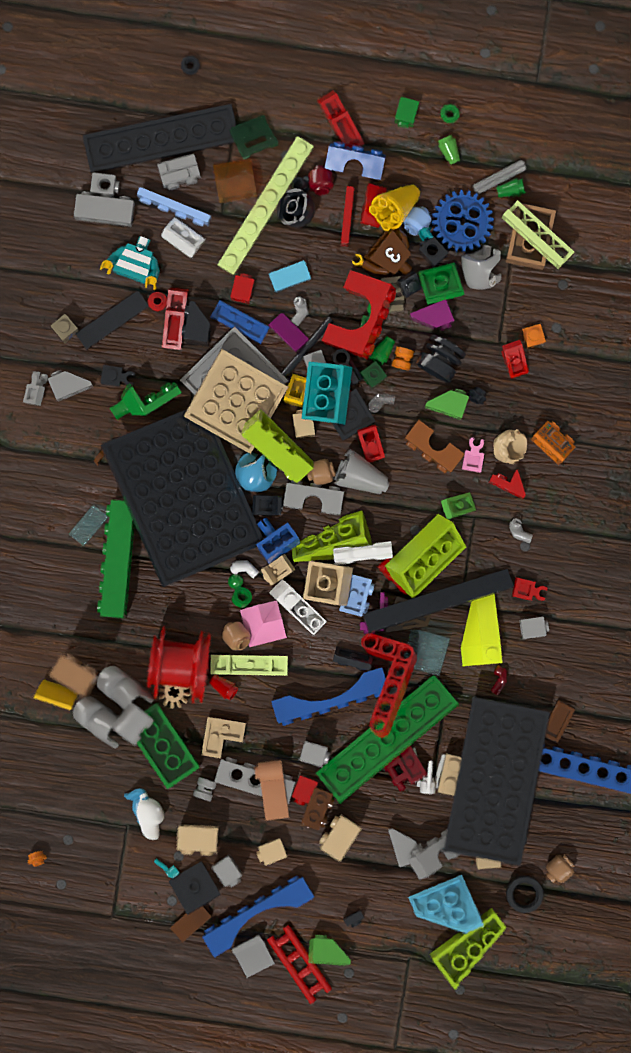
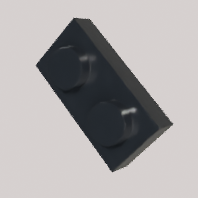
[333,646,373,671]

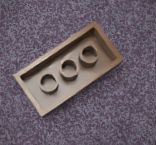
[50,654,99,697]

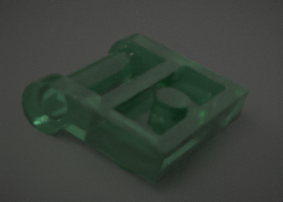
[229,115,278,160]

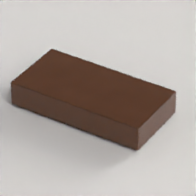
[545,700,575,743]
[170,906,212,942]

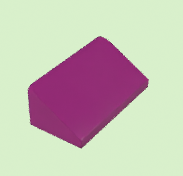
[269,313,309,353]

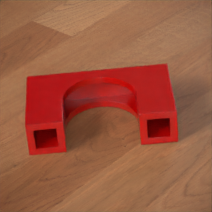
[322,270,396,360]

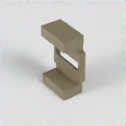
[381,276,404,313]

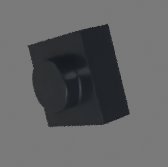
[397,271,422,298]
[343,910,364,928]

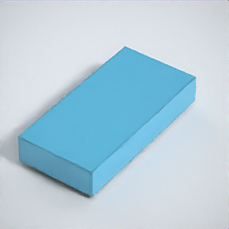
[269,261,311,292]

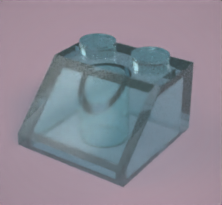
[404,629,450,676]

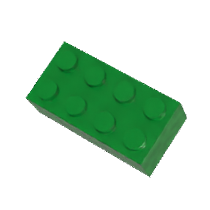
[137,703,201,789]

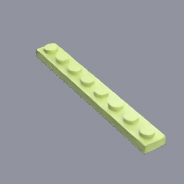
[218,136,314,275]

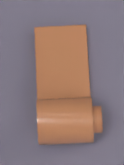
[254,760,289,821]

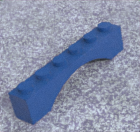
[271,667,386,726]
[202,875,314,957]

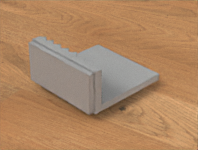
[232,935,275,978]

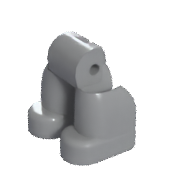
[73,666,154,748]

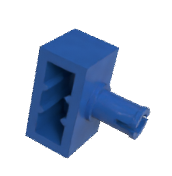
[256,518,300,564]

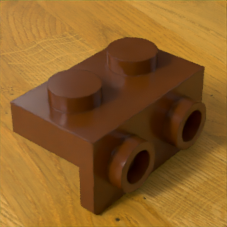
[301,788,335,831]

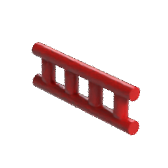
[267,924,333,1004]

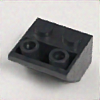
[181,301,211,347]

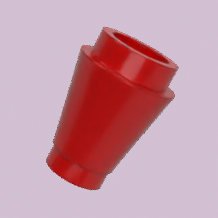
[209,674,239,701]

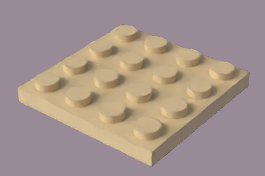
[184,349,288,454]

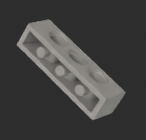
[214,757,295,804]

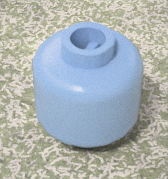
[403,207,432,235]

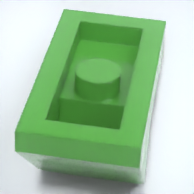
[441,492,476,519]

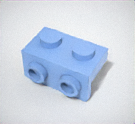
[339,574,374,617]

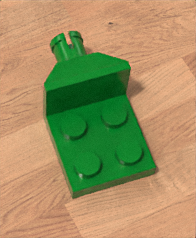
[110,382,182,420]

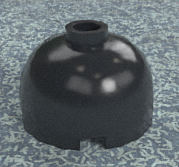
[277,188,315,228]

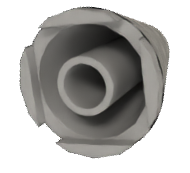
[334,449,390,494]

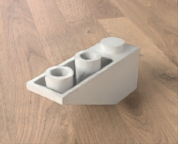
[269,579,327,635]

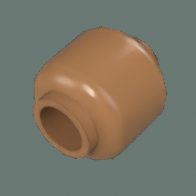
[307,459,336,485]
[222,622,251,650]
[546,854,575,883]

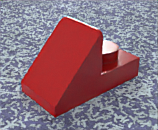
[501,340,529,379]
[357,425,385,463]
[488,470,526,499]

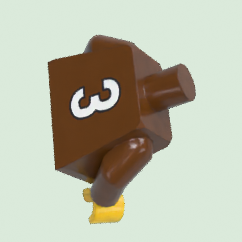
[352,228,412,276]

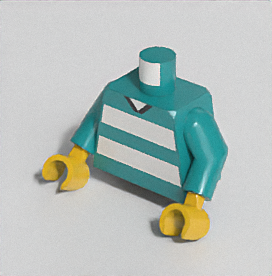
[100,236,160,290]

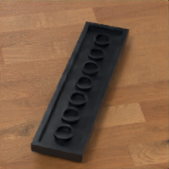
[83,104,239,174]

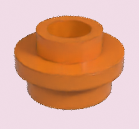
[28,851,47,867]

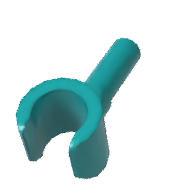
[418,225,433,241]
[154,858,180,878]

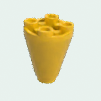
[369,185,420,231]

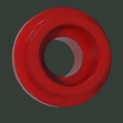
[148,292,167,311]

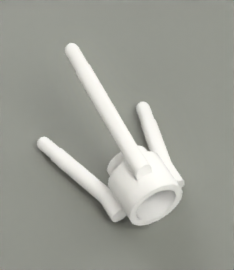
[412,747,445,794]

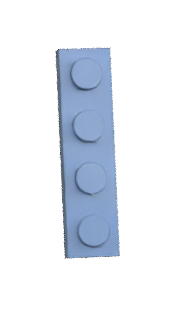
[137,187,211,226]

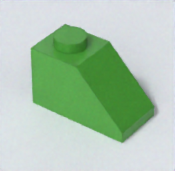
[425,389,469,420]
[308,935,351,966]

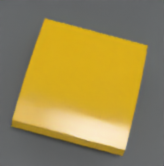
[34,680,79,710]

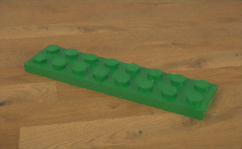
[316,675,459,804]

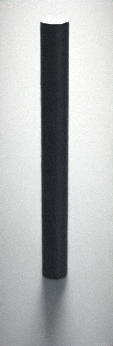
[281,317,334,378]

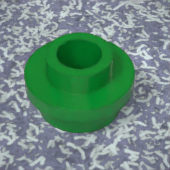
[440,104,459,123]

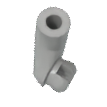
[509,518,533,543]

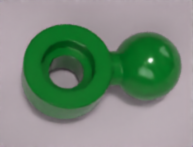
[228,574,252,608]

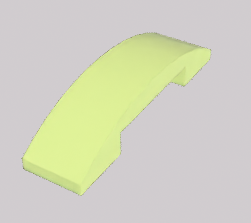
[211,655,288,676]

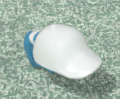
[124,788,165,840]

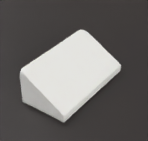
[161,217,205,258]

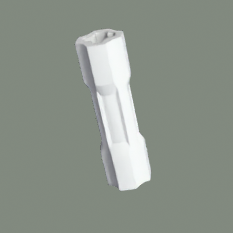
[333,542,393,565]

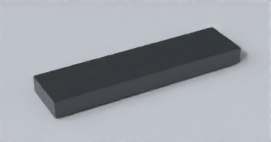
[76,291,149,350]

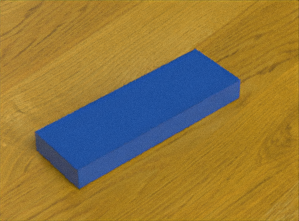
[211,300,270,344]

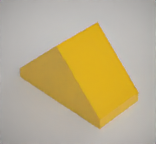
[284,374,306,408]

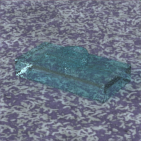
[69,505,108,546]

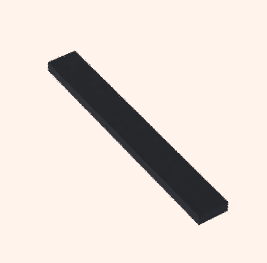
[363,569,514,634]

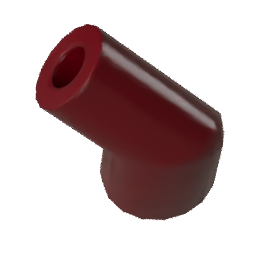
[491,665,507,695]

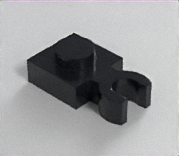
[100,365,135,387]

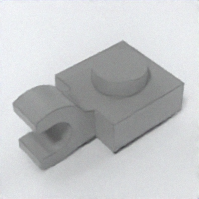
[23,371,48,406]

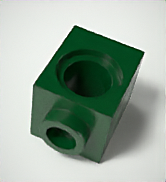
[360,361,387,390]

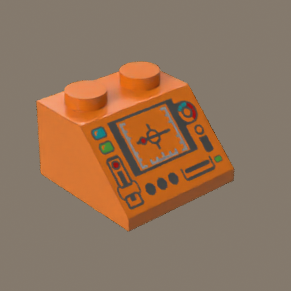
[531,421,575,465]

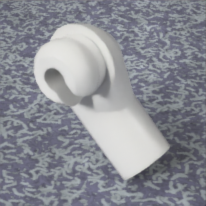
[230,560,259,578]

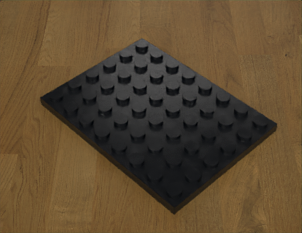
[100,409,263,588]

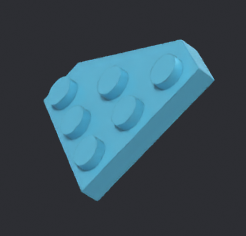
[408,875,484,933]

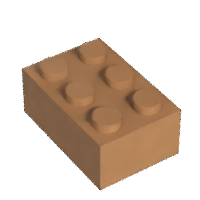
[505,203,556,270]

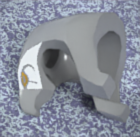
[461,245,501,290]

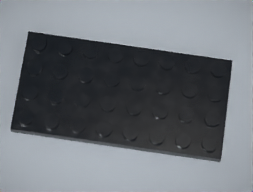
[443,697,550,866]

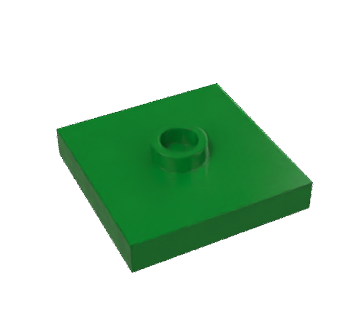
[418,263,464,305]

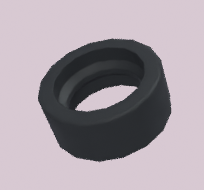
[506,875,543,913]

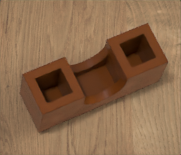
[404,420,465,474]

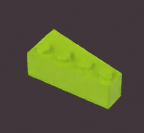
[241,409,314,483]
[430,908,506,990]

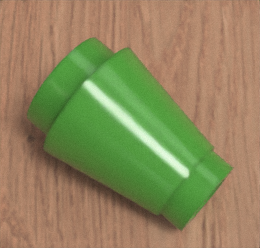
[438,135,460,165]

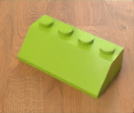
[385,514,466,598]

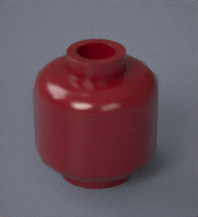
[308,165,334,195]

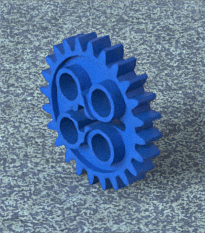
[432,190,494,253]

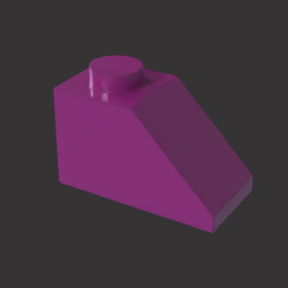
[410,300,454,331]

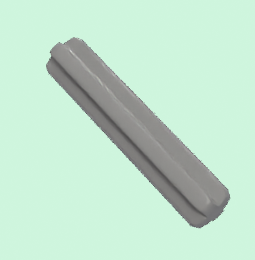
[473,160,526,194]

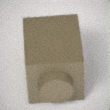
[51,314,79,343]

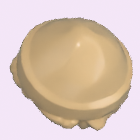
[493,429,527,464]

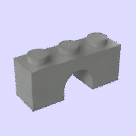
[283,480,344,516]
[408,829,460,879]

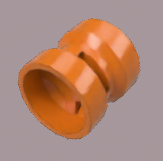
[391,347,414,370]

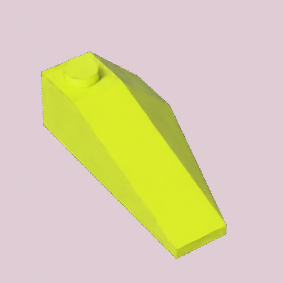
[461,594,502,666]

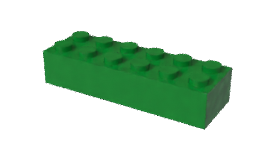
[97,500,135,619]

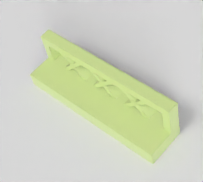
[502,200,574,269]

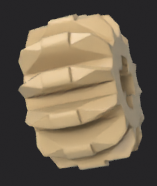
[158,685,191,709]

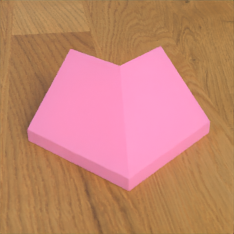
[240,601,287,647]

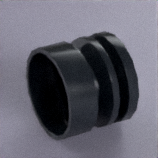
[416,335,466,383]

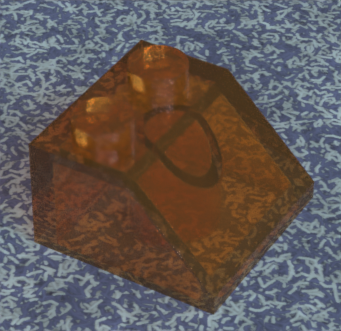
[213,159,257,203]

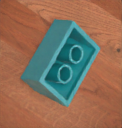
[301,362,353,424]

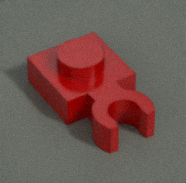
[512,578,548,601]

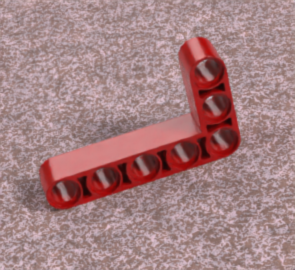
[361,633,417,738]

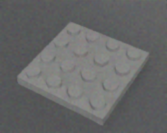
[180,327,288,395]

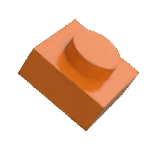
[522,324,546,348]

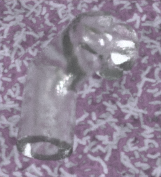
[368,394,395,413]

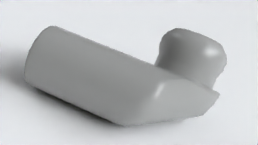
[291,297,308,326]

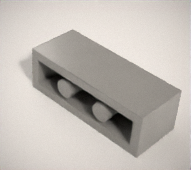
[74,192,135,227]

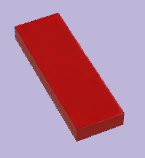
[341,186,354,246]

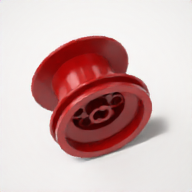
[147,626,211,704]

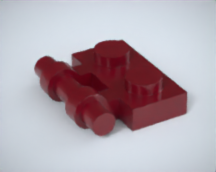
[384,745,427,792]

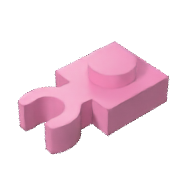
[462,438,484,473]

